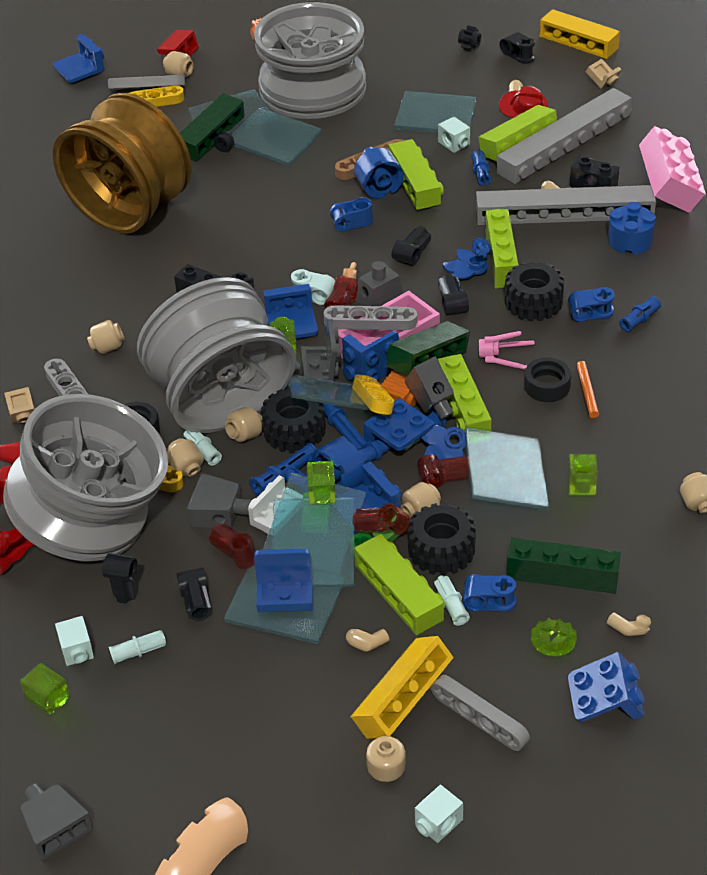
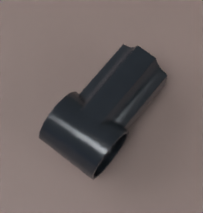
[391,226,431,266]
[438,273,469,315]
[102,553,138,604]
[176,567,212,621]

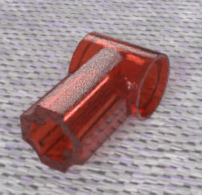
[324,275,358,309]
[417,455,471,488]
[352,504,410,534]
[208,523,256,569]

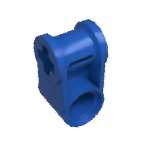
[330,197,373,232]
[568,287,615,322]
[463,574,517,612]

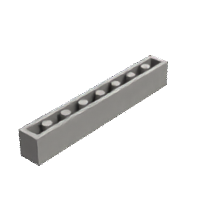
[497,88,632,184]
[476,185,656,225]

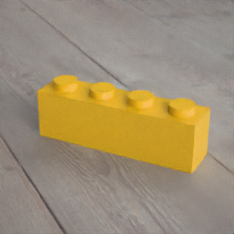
[540,9,620,59]
[350,636,454,739]

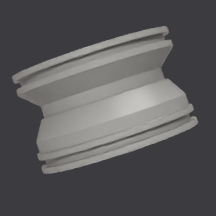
[254,2,366,119]
[137,277,296,433]
[3,394,168,561]

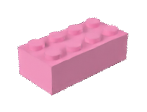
[639,126,706,213]
[336,291,440,359]

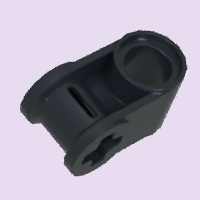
[499,32,535,64]

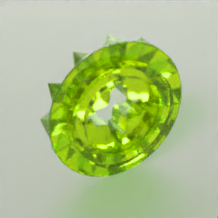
[531,617,577,656]

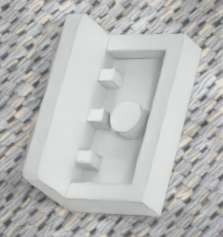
[248,475,304,538]

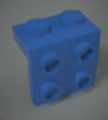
[53,34,104,83]
[263,284,318,340]
[342,331,399,382]
[363,398,433,451]
[330,461,402,534]
[254,548,313,612]
[568,652,645,722]

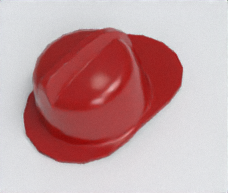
[499,86,548,118]

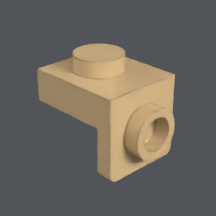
[585,59,622,89]
[4,387,35,423]

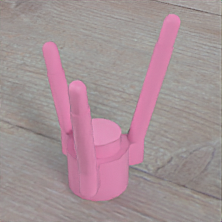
[479,331,535,370]

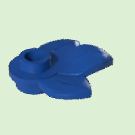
[443,249,488,279]
[421,425,467,471]

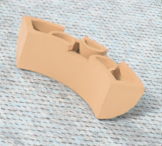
[155,797,248,875]

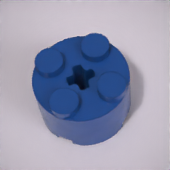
[353,147,404,198]
[608,202,656,254]
[308,436,367,498]

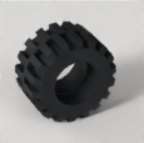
[505,262,564,321]
[261,387,326,453]
[408,503,476,575]

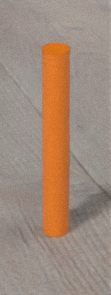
[576,361,599,418]

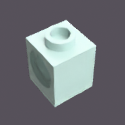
[438,117,470,153]
[55,616,94,666]
[415,784,463,843]

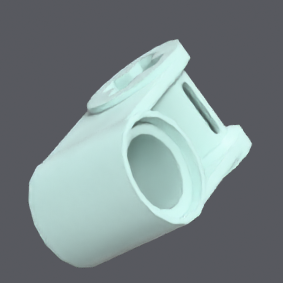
[291,269,337,305]

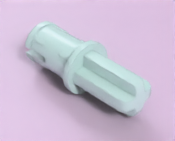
[183,430,222,466]
[434,575,470,626]
[109,630,166,664]

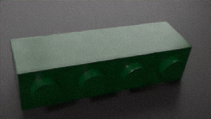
[180,93,244,162]
[386,321,470,376]
[507,537,621,594]

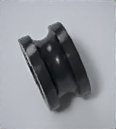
[213,131,235,152]

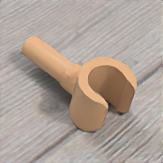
[342,262,357,284]

